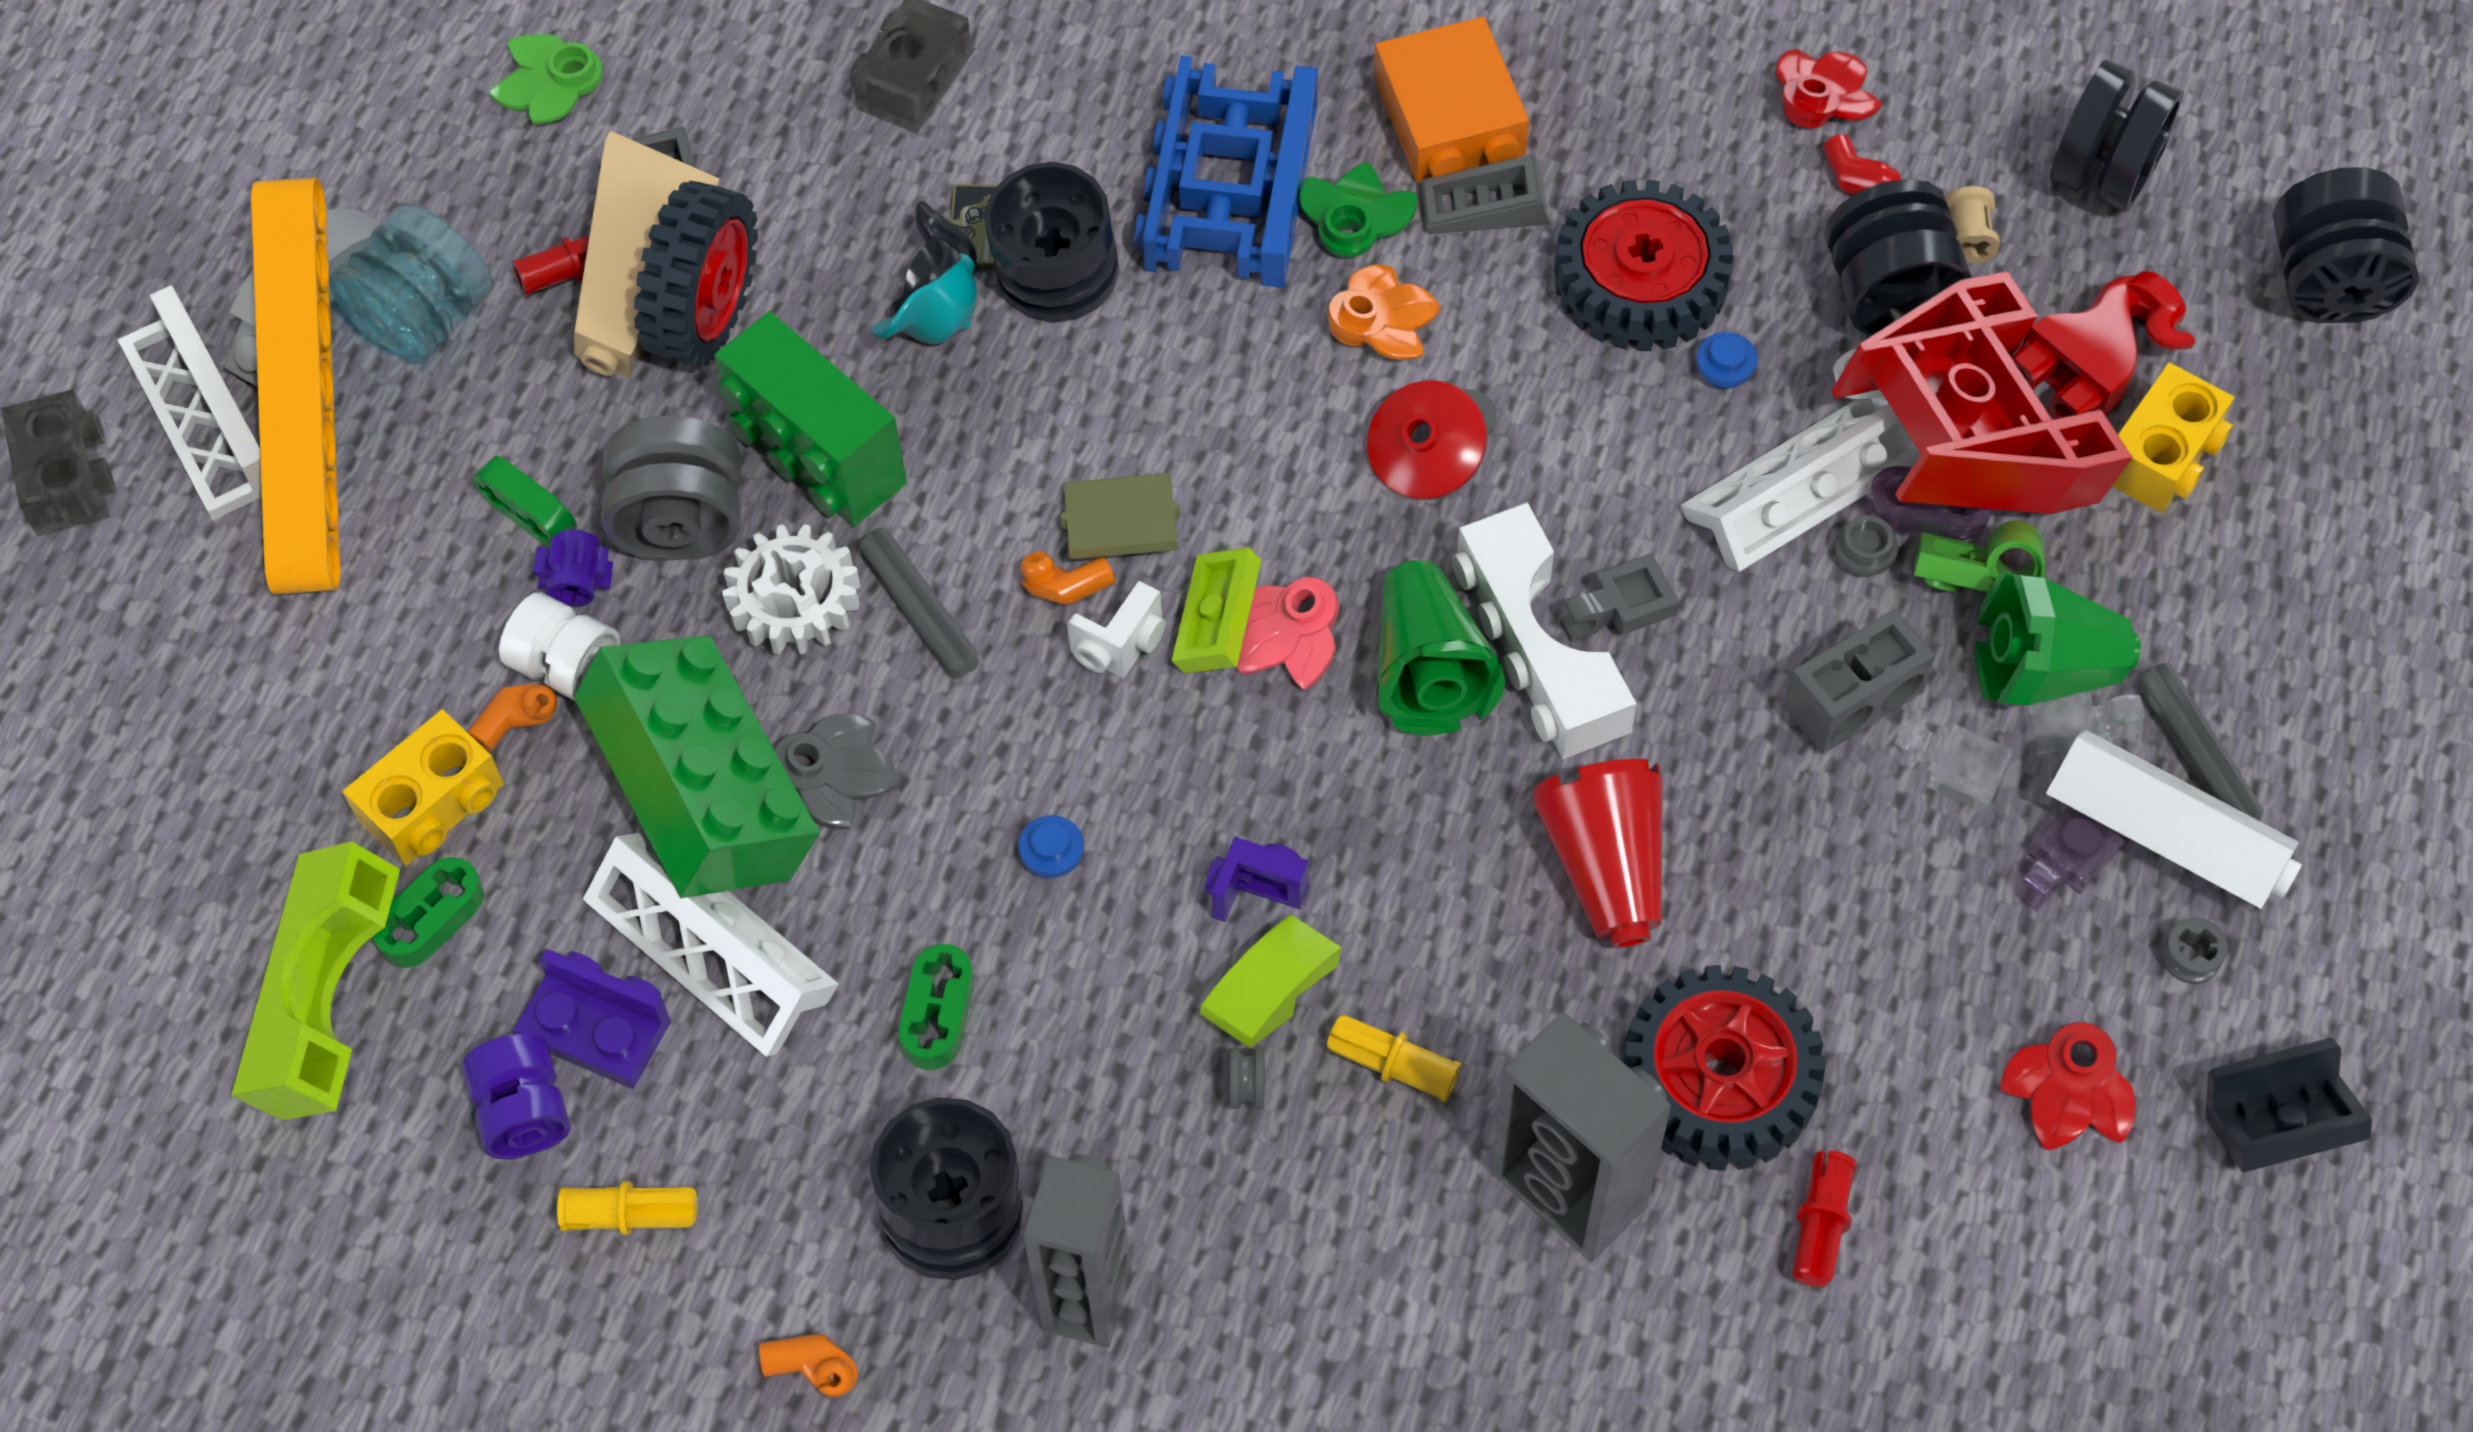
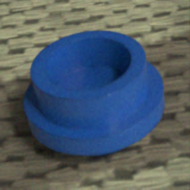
[1696,332,1758,389]
[1019,815,1084,878]

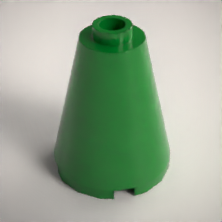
[1377,560,1505,736]

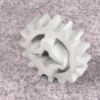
[722,524,861,654]

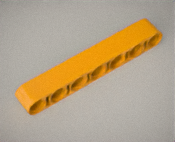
[251,177,341,595]

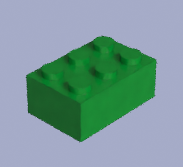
[714,310,907,528]

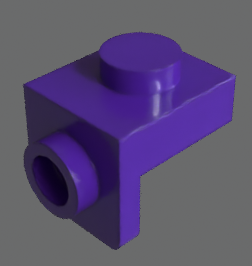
[1205,836,1309,922]

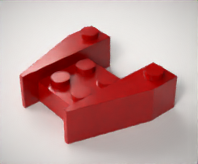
[1831,271,2133,514]

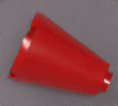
[1532,758,1663,948]

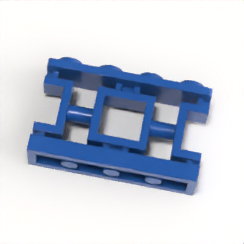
[1134,55,1318,288]

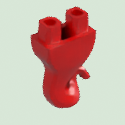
[2012,271,2196,419]

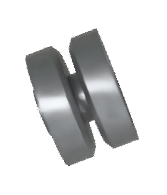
[601,415,741,561]

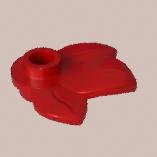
[1775,49,1882,128]
[2000,1022,2136,1151]

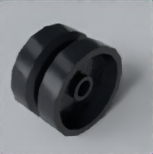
[2050,60,2184,212]

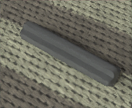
[859,528,979,679]
[2138,663,2263,821]

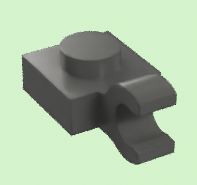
[1560,553,1680,642]

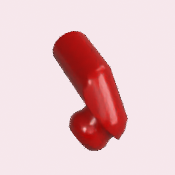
[1823,134,1901,195]

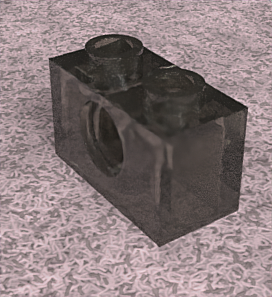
[850,0,973,134]

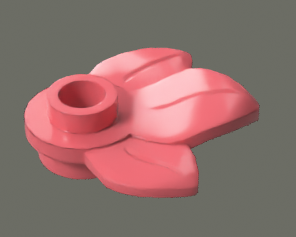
[1236,577,1339,690]

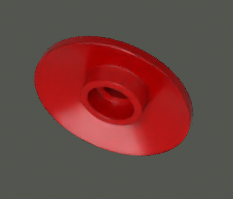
[1367,380,1487,500]

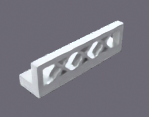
[117,285,262,520]
[1681,394,1921,572]
[583,831,839,1057]

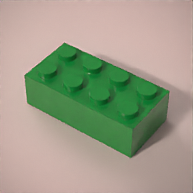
[574,635,820,899]

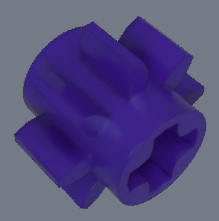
[533,529,613,607]

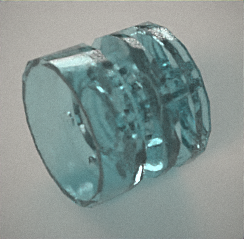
[329,203,494,365]

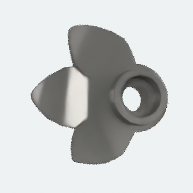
[774,713,899,829]

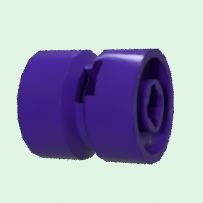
[461,1033,571,1160]

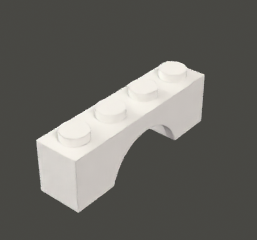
[1452,503,1637,759]

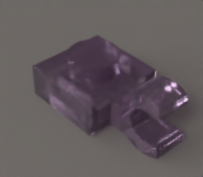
[2016,806,2125,912]

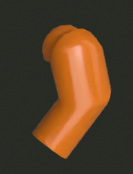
[1020,552,1115,605]
[467,684,557,753]
[759,1334,858,1397]

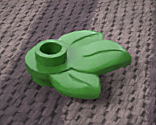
[489,34,603,124]

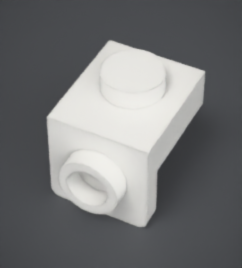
[1067,581,1166,678]

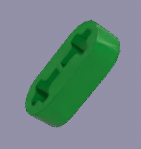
[472,455,577,548]
[373,857,485,968]
[899,944,974,1070]

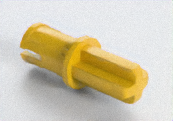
[1327,1015,1462,1103]
[557,1181,698,1235]

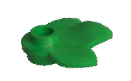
[1299,162,1417,257]

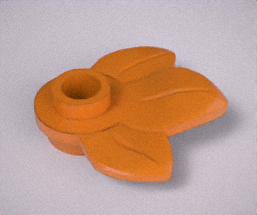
[1327,264,1441,360]

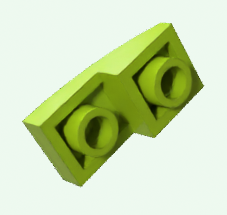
[1200,914,1341,1048]

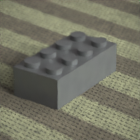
[1490,1011,1671,1263]

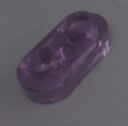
[1866,466,1994,540]

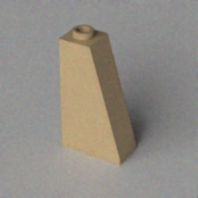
[574,131,720,378]

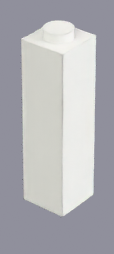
[2046,730,2302,909]

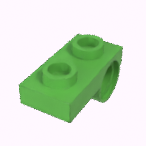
[1914,521,2046,595]

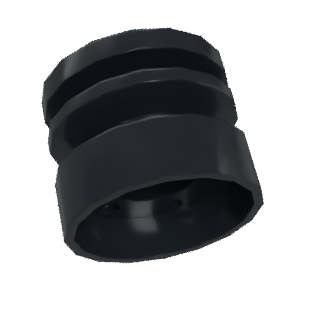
[984,162,1120,323]
[2272,167,2420,323]
[1824,179,1972,336]
[869,1097,1024,1280]

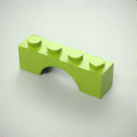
[231,841,400,1120]

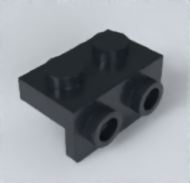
[2205,1038,2372,1173]

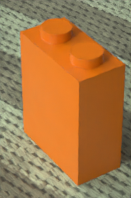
[1374,16,1529,183]

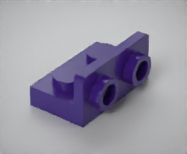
[513,949,671,1089]

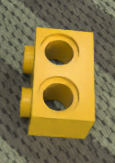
[2112,362,2235,514]
[342,709,504,867]

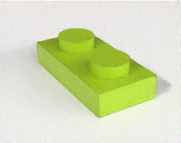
[1171,547,1262,674]

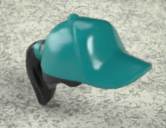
[872,201,977,344]

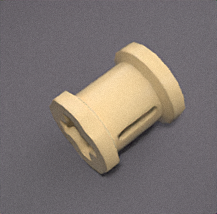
[1945,186,2000,263]

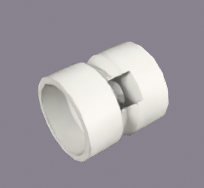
[499,592,621,702]

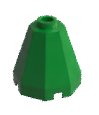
[1974,573,2141,706]

